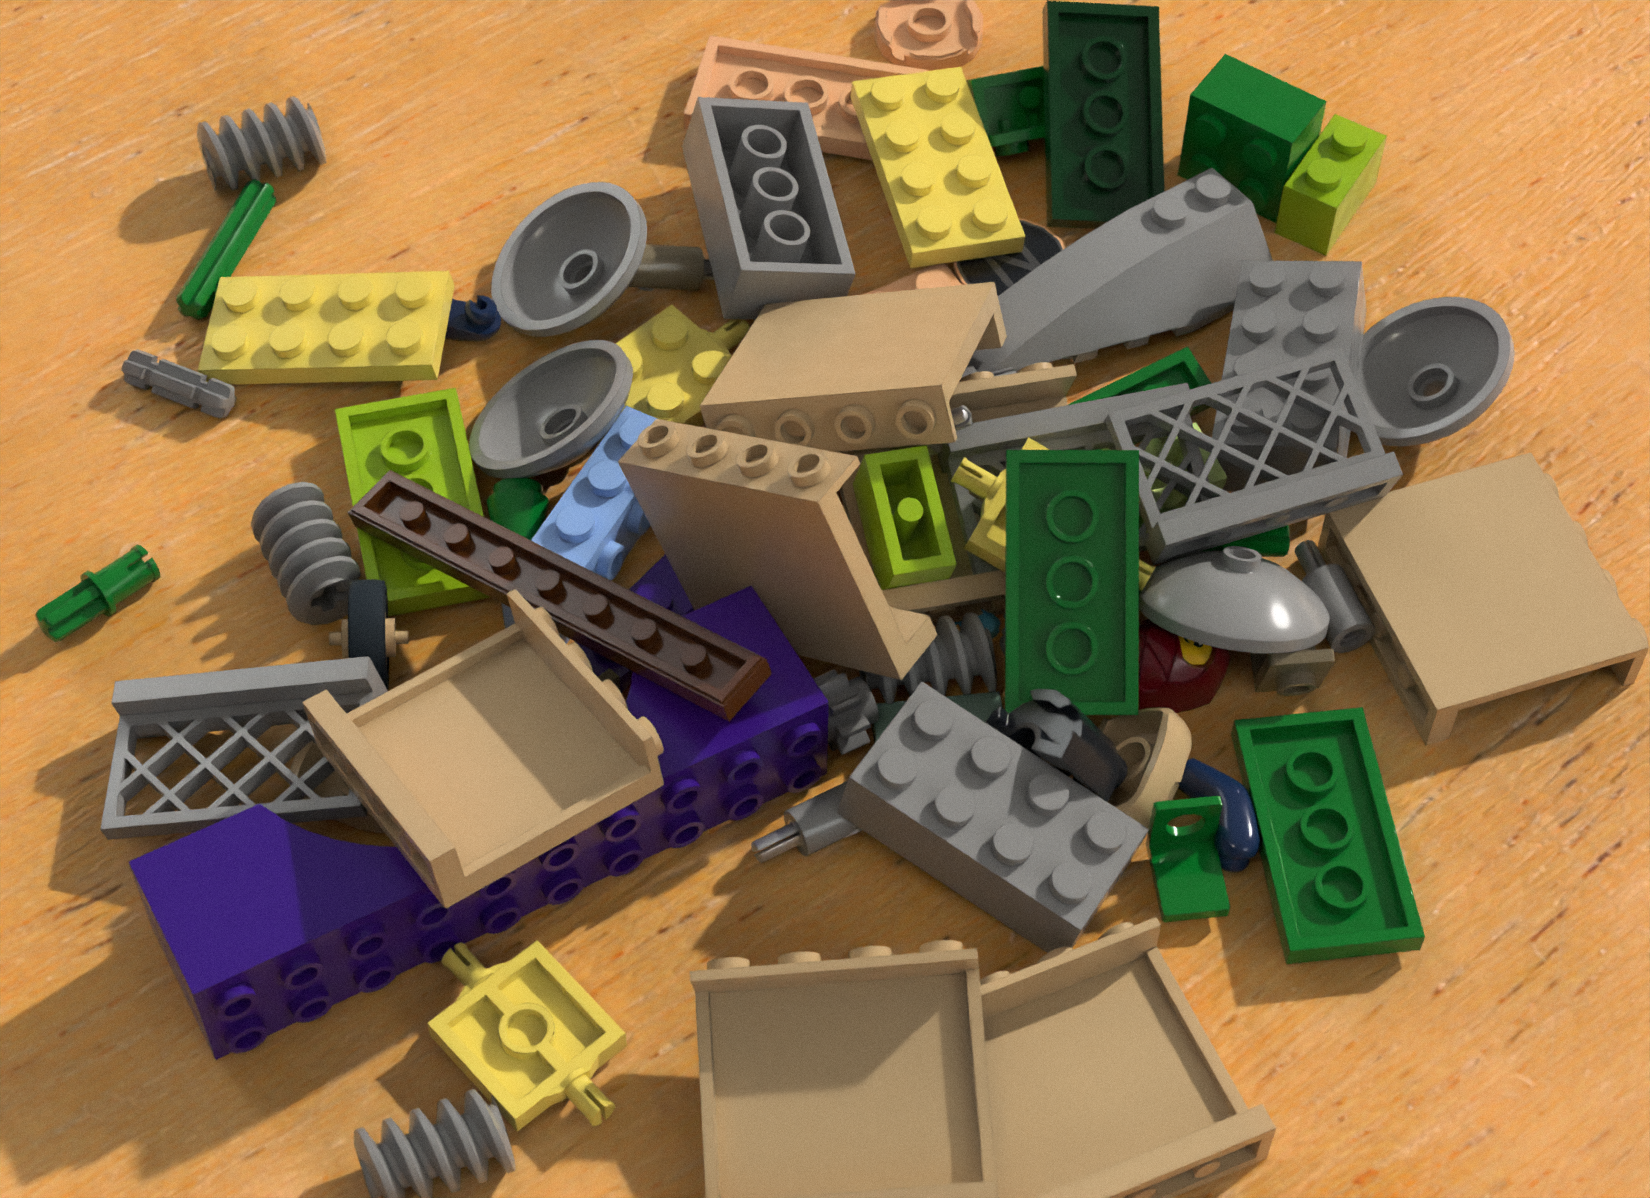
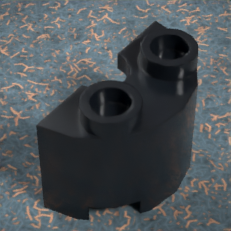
[985,689,1128,802]

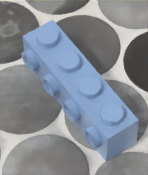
[502,406,658,644]

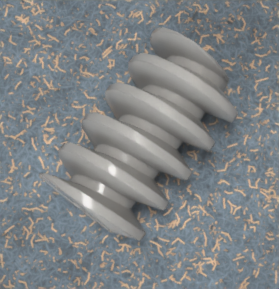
[197,96,326,191]
[251,482,361,625]
[859,612,997,704]
[354,1089,515,1198]

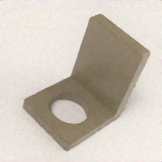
[1250,646,1335,696]

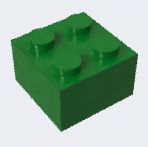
[1178,54,1327,223]

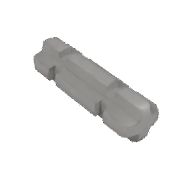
[121,349,237,418]

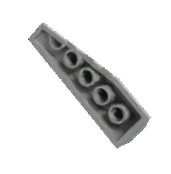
[967,168,1273,372]

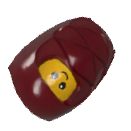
[1120,619,1230,716]

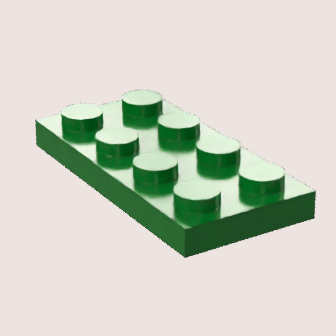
[1005,450,1139,715]
[1231,707,1425,964]

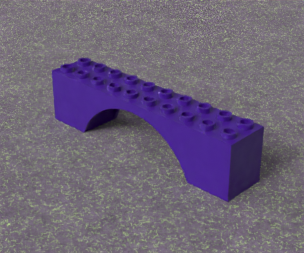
[129,585,829,1060]

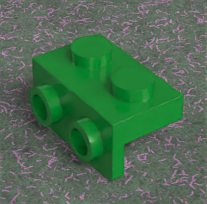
[966,65,1045,157]

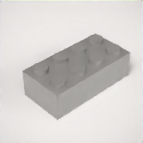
[682,97,856,320]
[1212,260,1367,491]
[837,681,1149,953]

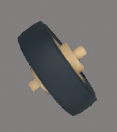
[329,579,409,690]

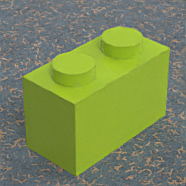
[1275,114,1387,256]
[853,445,957,590]

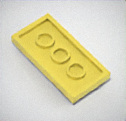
[850,67,1026,268]
[198,271,455,385]

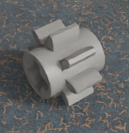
[814,669,879,755]

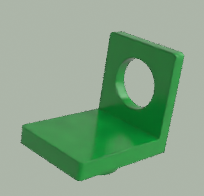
[1146,796,1230,922]

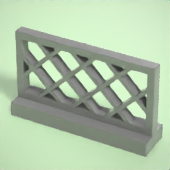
[1105,346,1403,565]
[937,383,1209,575]
[100,656,388,840]

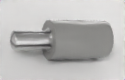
[1295,540,1375,653]
[751,781,862,862]

